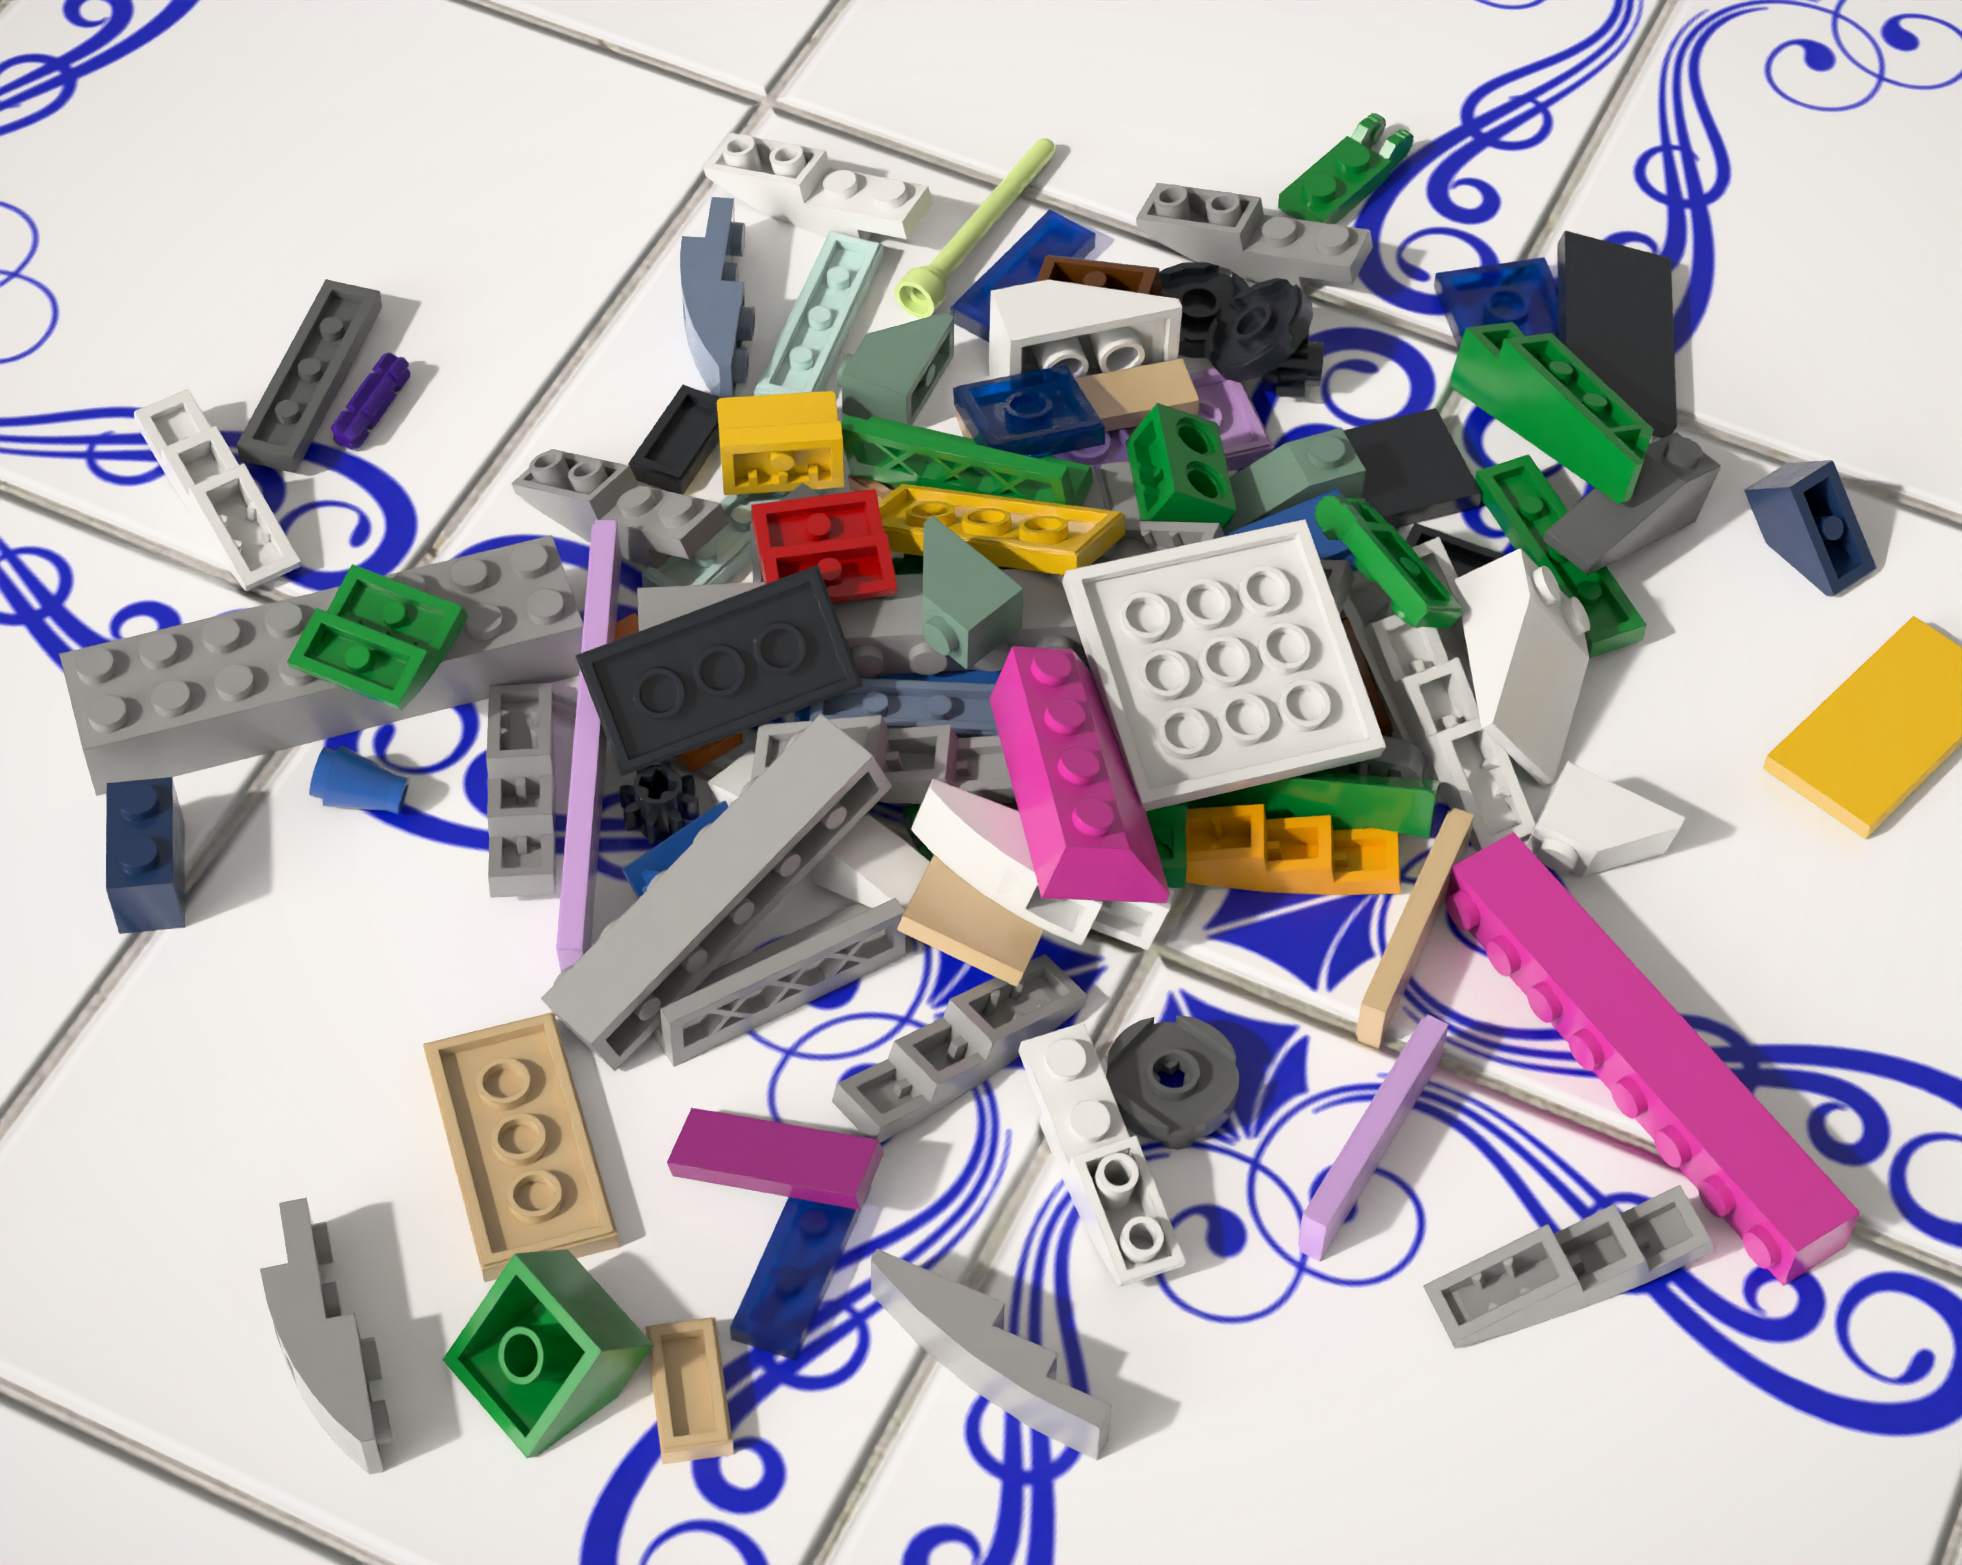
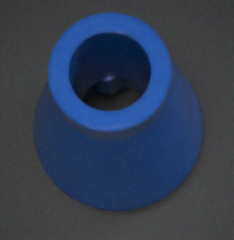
[309,745,410,814]

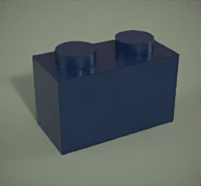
[106,777,185,934]

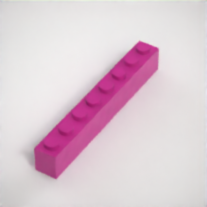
[1444,832,1860,1286]

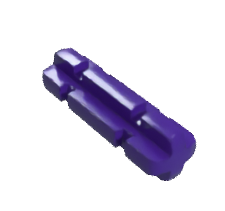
[331,352,410,450]

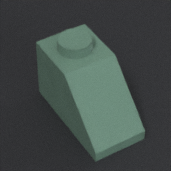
[836,313,955,425]
[922,516,1024,670]

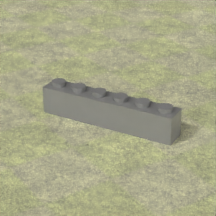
[540,714,892,1071]

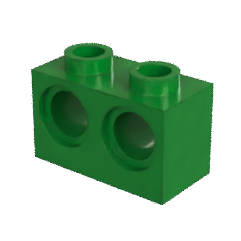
[1125,403,1237,528]

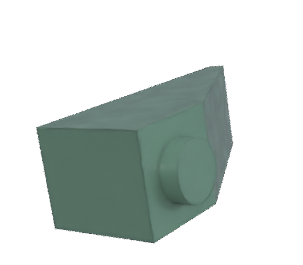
[1222,428,1366,534]

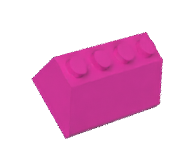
[989,646,1170,903]

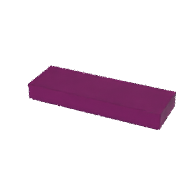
[667,1107,884,1210]

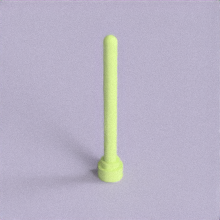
[894,138,1055,318]

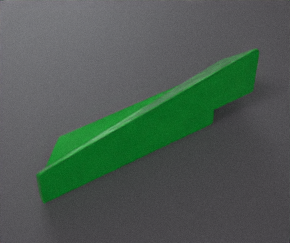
[1450,322,1654,504]
[1187,769,1440,838]

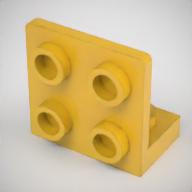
[717,391,844,495]

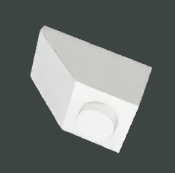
[1526,761,1686,877]

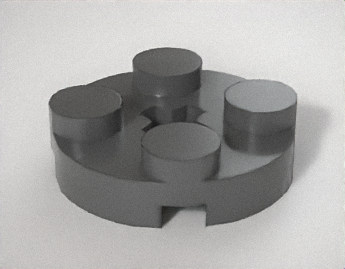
[1106,1015,1239,1150]

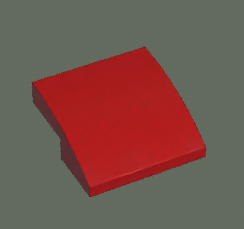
[751,489,898,603]

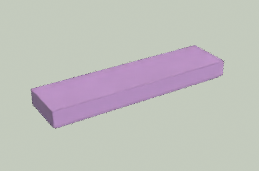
[1298,1014,1449,1261]

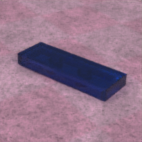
[950,209,1096,342]
[730,1186,871,1361]

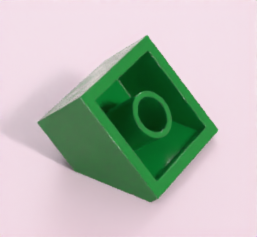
[442,1249,654,1458]

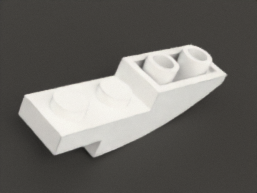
[703,133,933,240]
[911,779,1174,950]
[1018,1022,1186,1287]

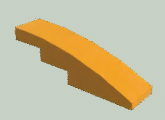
[1186,804,1401,895]

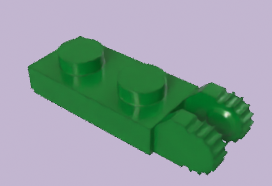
[1278,113,1414,224]
[1313,494,1463,629]

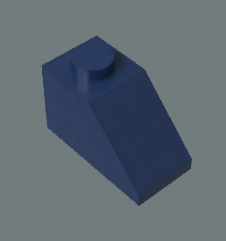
[1744,460,1877,596]

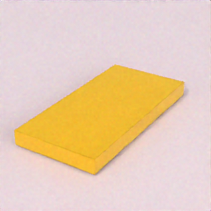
[878,484,1125,575]
[1763,616,1962,839]

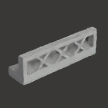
[652,897,905,1067]

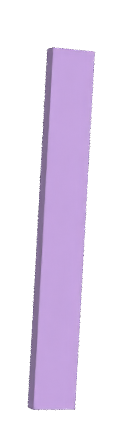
[556,520,622,972]

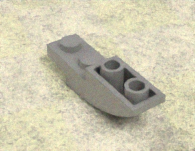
[1136,182,1373,291]
[511,449,729,569]
[260,1197,393,1475]

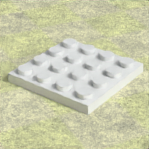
[1062,519,1386,811]

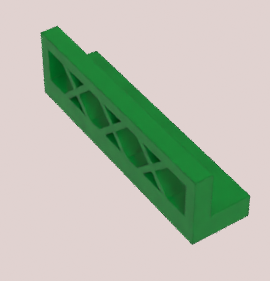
[841,415,1093,507]

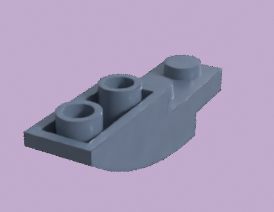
[680,197,755,398]

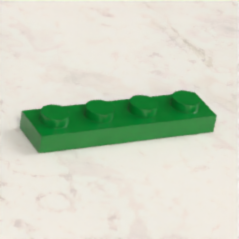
[1475,454,1647,659]

